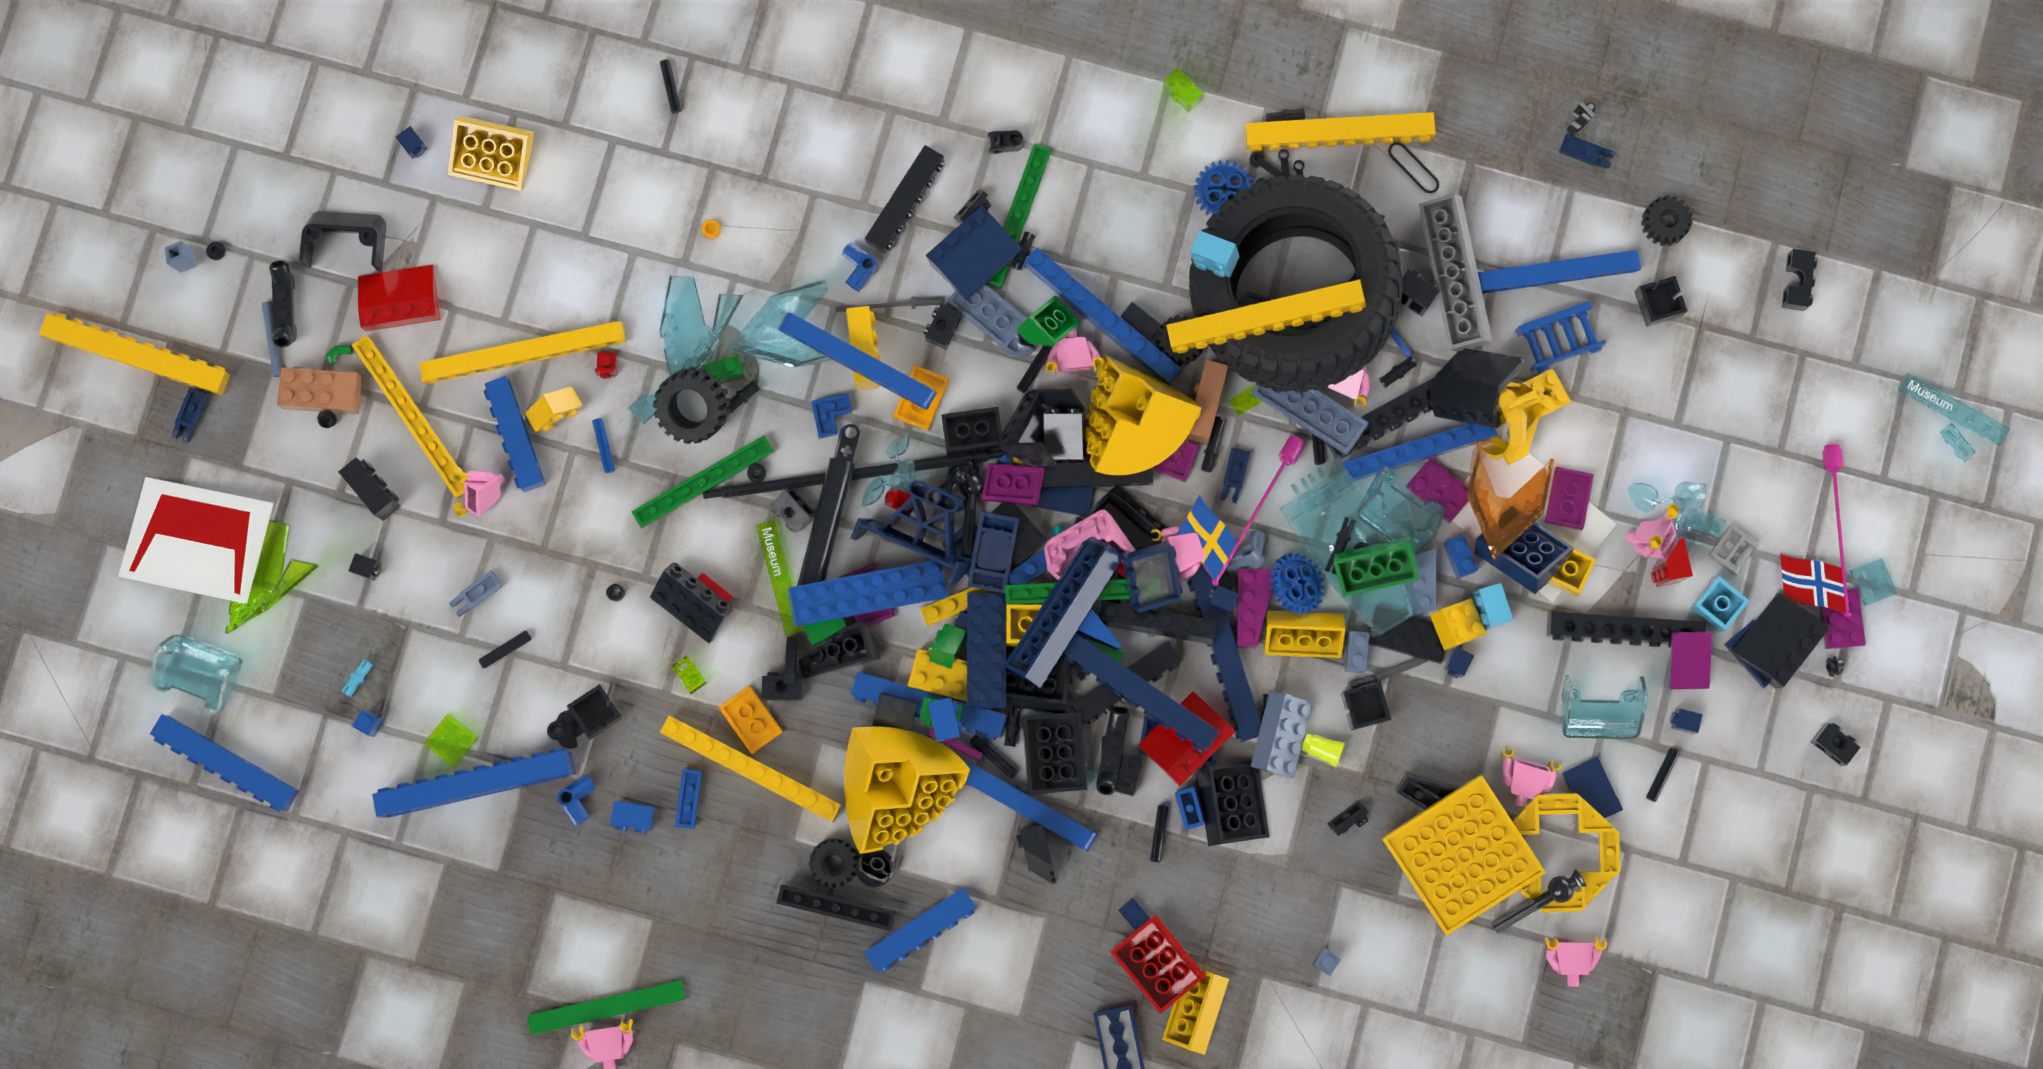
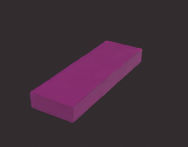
[928,728,983,762]

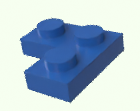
[811,393,853,439]

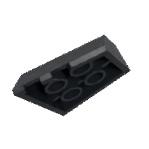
[1016,825,1056,884]

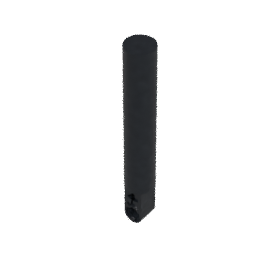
[797,424,860,586]

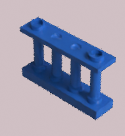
[1515,301,1606,373]

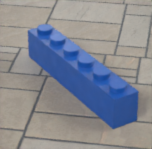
[483,376,546,493]
[864,888,976,973]

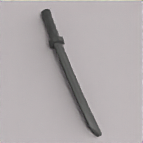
[836,297,942,312]
[1349,650,1446,689]

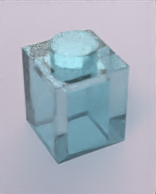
[628,392,657,424]

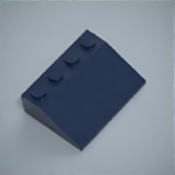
[925,206,1023,300]
[1474,507,1574,594]

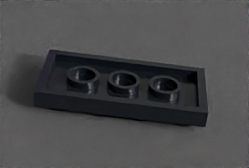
[1368,606,1445,664]

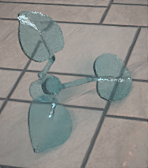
[862,431,917,508]
[1628,482,1706,552]

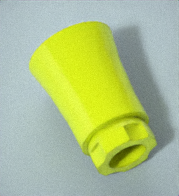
[1301,733,1345,768]

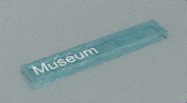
[1898,373,2010,446]

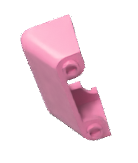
[1044,510,1136,580]

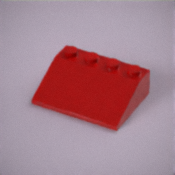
[358,265,441,332]
[1138,691,1236,787]
[1110,914,1206,1014]

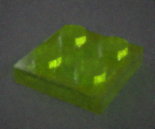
[423,713,479,768]

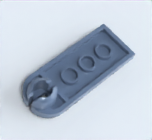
[947,284,1038,358]

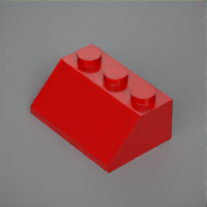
[1651,538,1693,587]

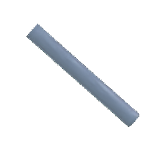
[262,302,281,377]

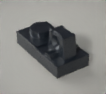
[953,190,991,223]
[1327,801,1369,836]

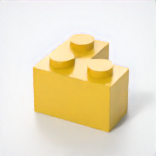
[525,386,583,432]

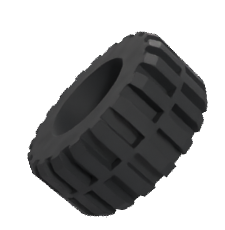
[653,367,730,444]

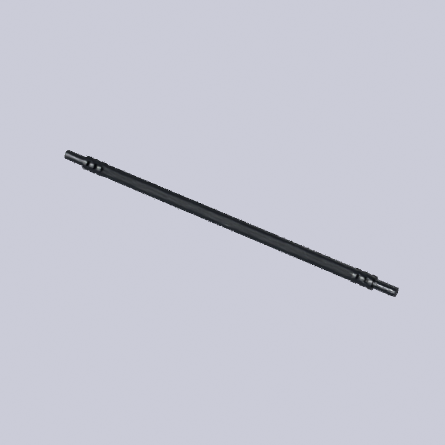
[703,450,1006,499]

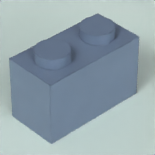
[1344,631,1369,673]

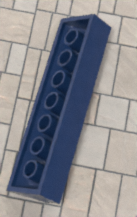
[1004,537,1122,687]

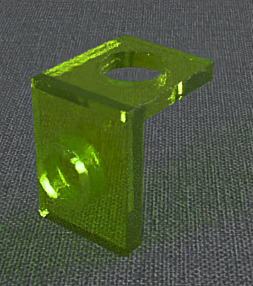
[671,655,707,694]

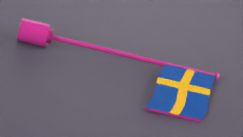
[1177,435,1306,586]

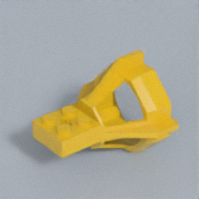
[1461,369,1571,465]

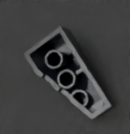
[799,621,881,679]

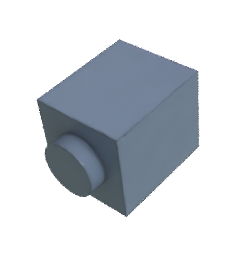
[165,241,196,273]
[1311,948,1341,976]

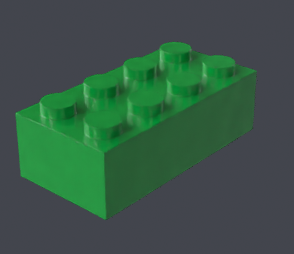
[1333,537,1420,597]

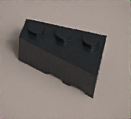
[1396,773,1461,810]

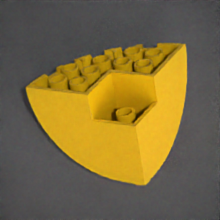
[1085,355,1201,475]
[844,727,970,854]

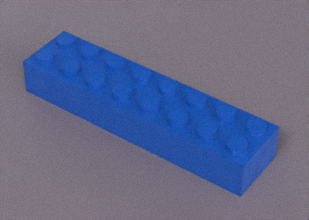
[787,560,948,627]

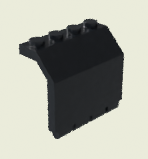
[1430,348,1524,429]

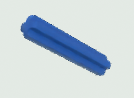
[592,418,615,474]

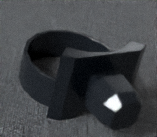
[1566,101,1596,136]

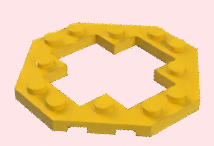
[1512,793,1621,912]

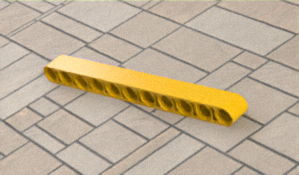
[419,321,626,384]

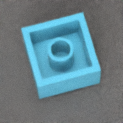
[1190,231,1239,277]
[1690,576,1750,632]
[1472,583,1513,630]

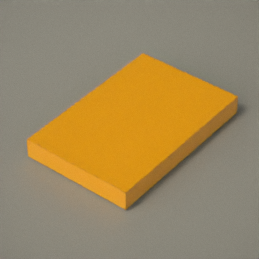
[893,365,950,432]
[718,685,784,755]

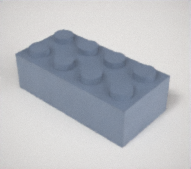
[1251,691,1312,779]

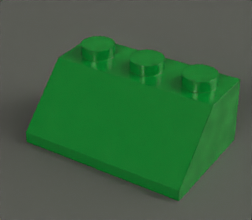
[1017,296,1081,346]

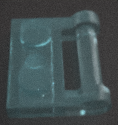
[1850,558,1897,606]

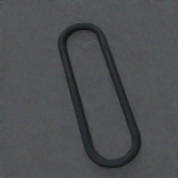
[1388,142,1440,193]

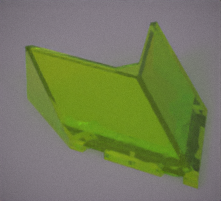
[225,520,319,634]

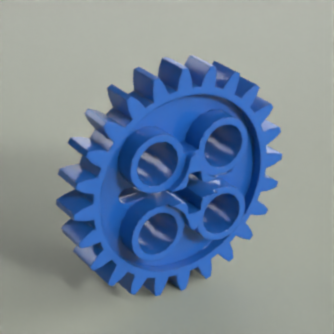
[1194,160,1253,216]
[1269,553,1325,615]

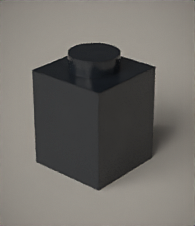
[348,553,382,581]

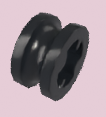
[606,584,625,602]

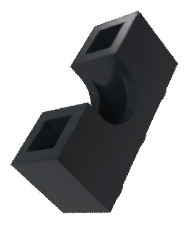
[1781,249,1818,311]

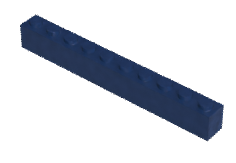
[1187,564,1261,743]
[1062,633,1220,753]

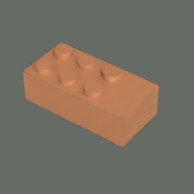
[1185,360,1228,445]
[277,367,363,414]

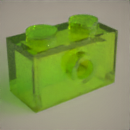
[1163,67,1203,113]

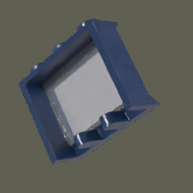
[1122,541,1183,613]

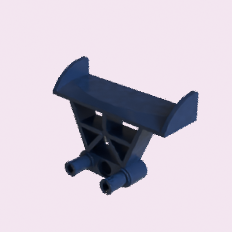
[850,480,971,585]

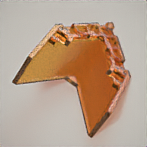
[1467,442,1554,560]

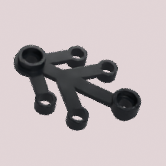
[1249,149,1305,183]

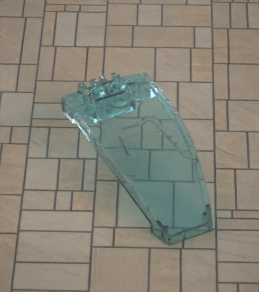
[1280,467,1413,635]

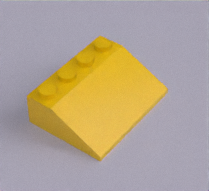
[448,116,534,191]

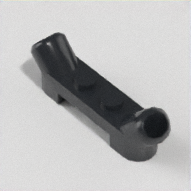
[269,260,297,348]
[1096,707,1130,795]

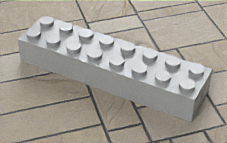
[1419,193,1492,352]

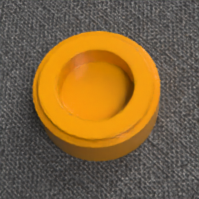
[701,220,721,240]

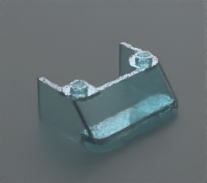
[1561,675,1649,739]

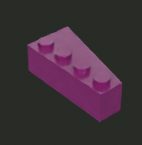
[1236,569,1274,648]

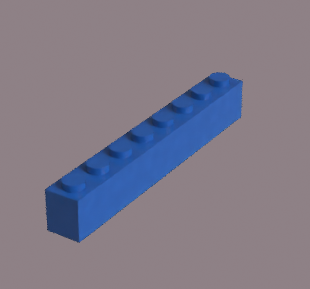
[1342,424,1497,483]
[851,672,1007,740]
[150,714,299,812]

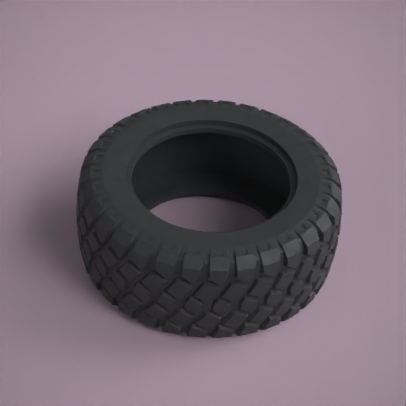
[1189,175,1403,392]

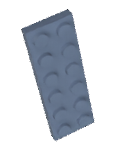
[1251,385,1369,455]

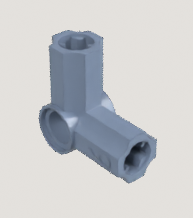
[1226,530,1266,572]

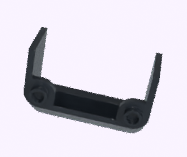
[299,211,387,272]
[998,388,1086,466]
[1083,486,1169,575]

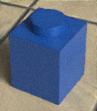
[352,709,384,737]

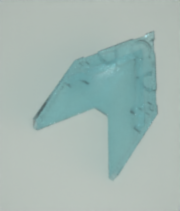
[659,276,743,396]
[727,279,832,368]

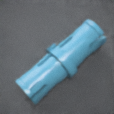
[341,659,374,697]

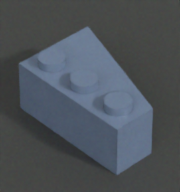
[1403,549,1436,617]

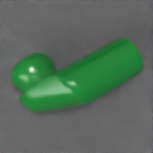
[325,345,353,364]

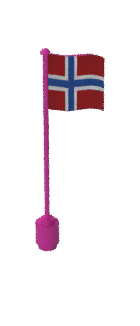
[1780,444,1851,617]

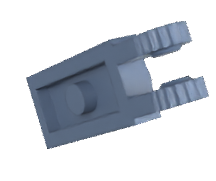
[449,570,503,617]

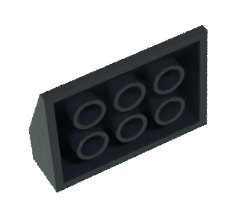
[1731,593,1830,689]
[1006,646,1072,713]
[1022,712,1087,795]
[1196,761,1269,846]

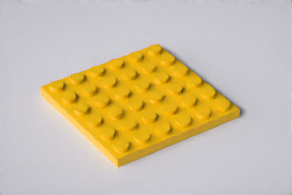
[1382,774,1546,936]

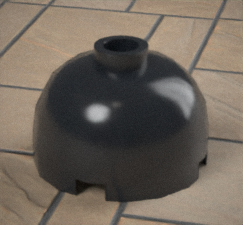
[855,850,896,888]

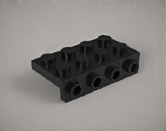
[649,562,733,644]

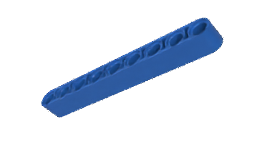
[1478,250,1641,294]
[778,312,937,410]
[960,757,1097,852]

